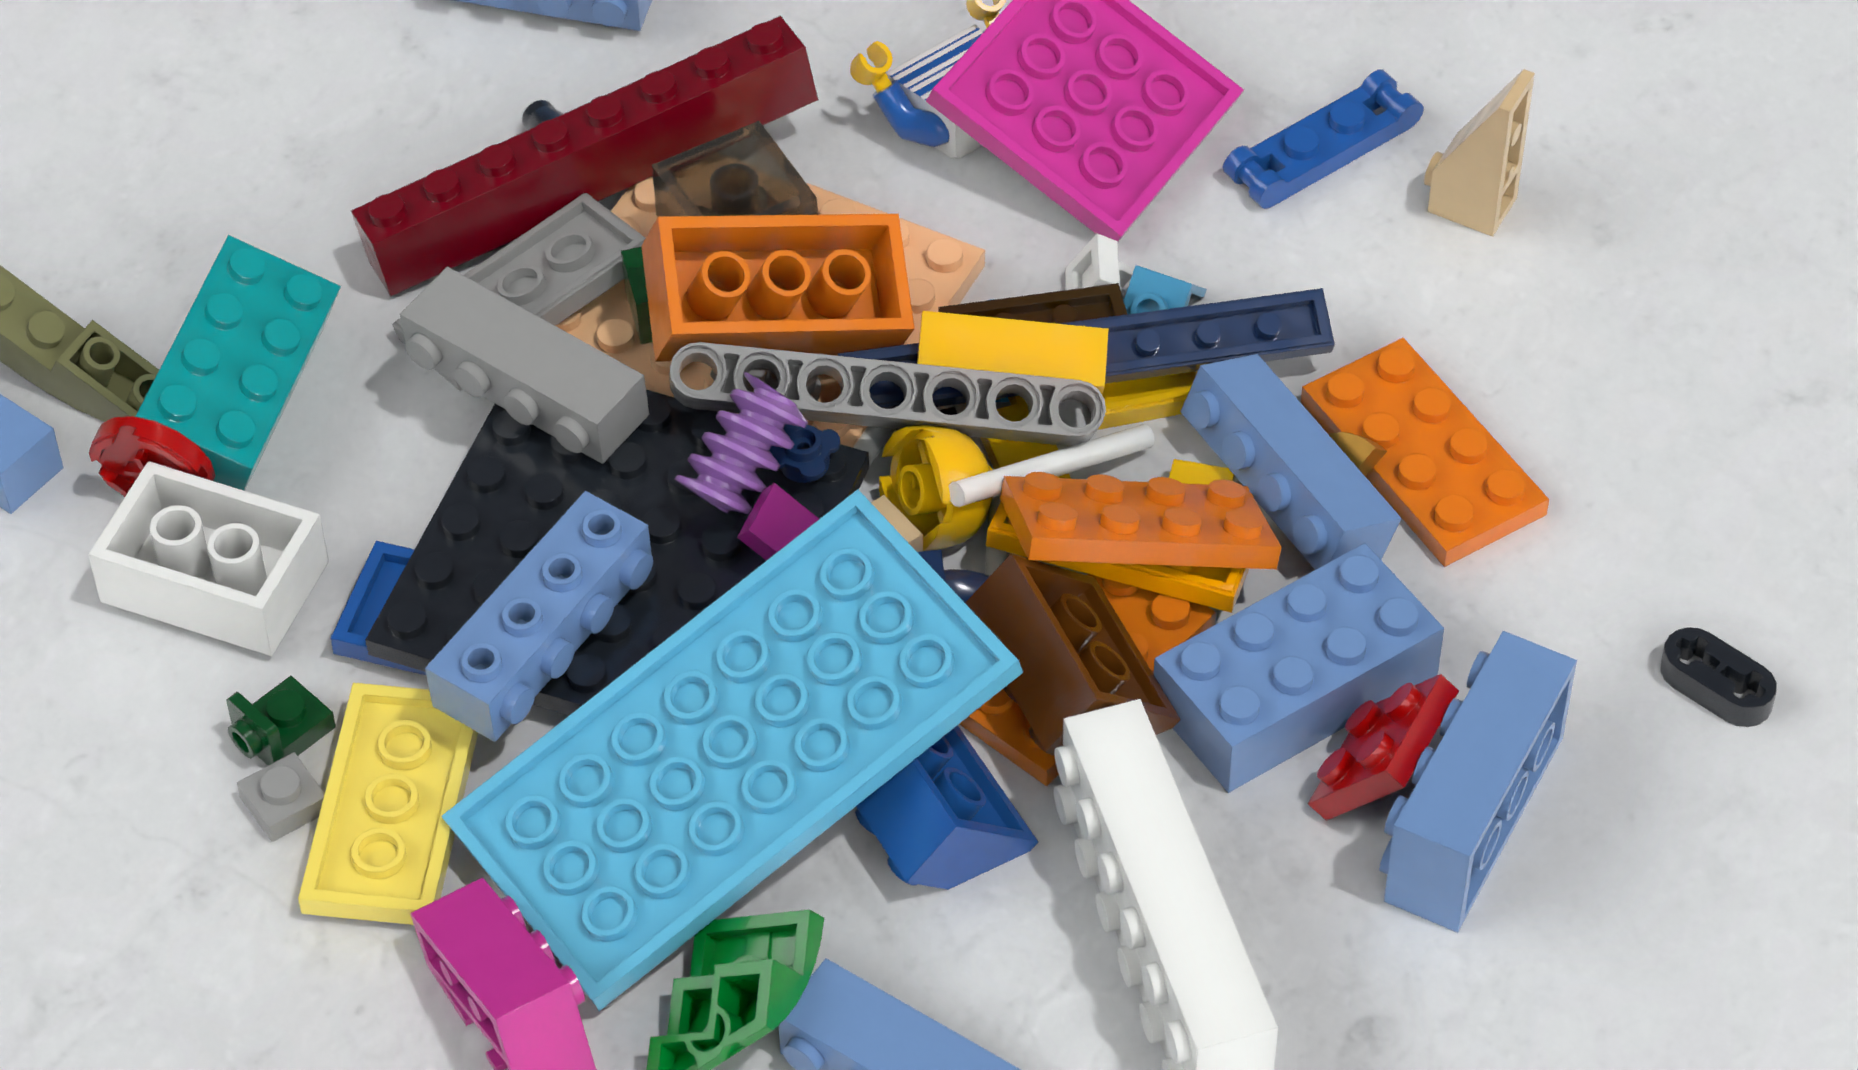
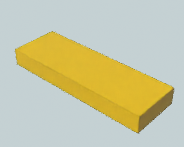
[917,311,1109,394]

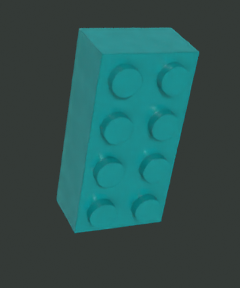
[135,235,341,491]

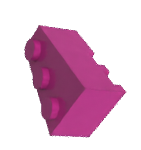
[410,877,596,1070]

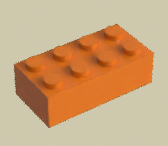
[641,214,915,362]

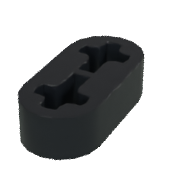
[1660,627,1777,727]

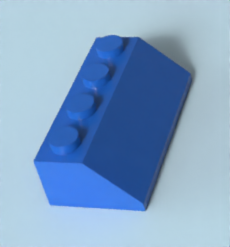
[855,725,1038,890]

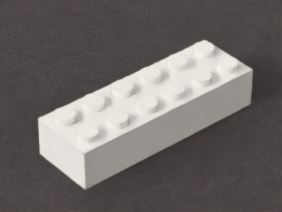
[1054,699,1278,1070]

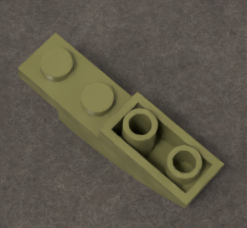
[0,265,159,422]

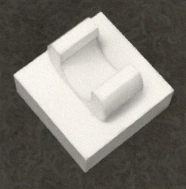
[1065,233,1134,300]

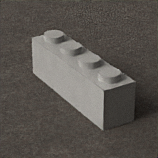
[400,266,649,464]

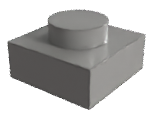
[237,752,325,842]

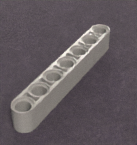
[669,342,1106,446]

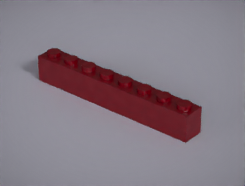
[351,15,818,296]

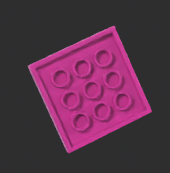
[926,0,1244,243]

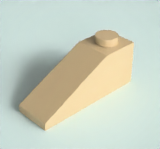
[1424,69,1535,237]

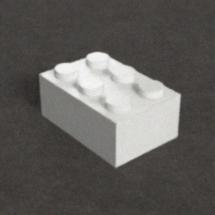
[88,461,329,656]

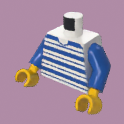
[850,0,1006,158]

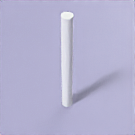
[949,424,1155,507]

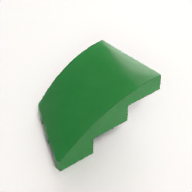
[646,909,825,1070]

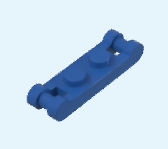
[1223,69,1424,209]

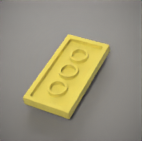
[298,682,478,925]

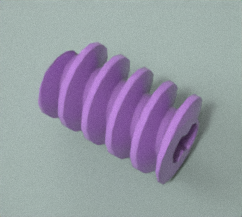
[674,371,808,514]

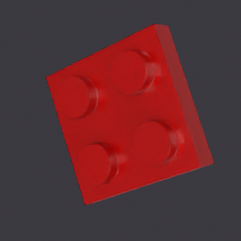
[1308,674,1459,821]

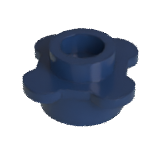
[769,424,841,483]

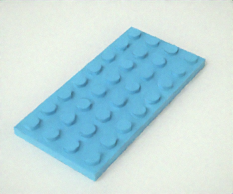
[441,489,1023,1011]

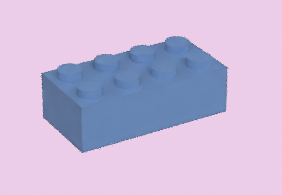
[1154,543,1444,793]
[1379,631,1577,933]

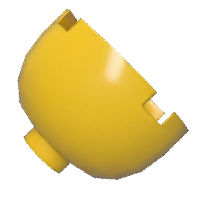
[879,425,994,551]

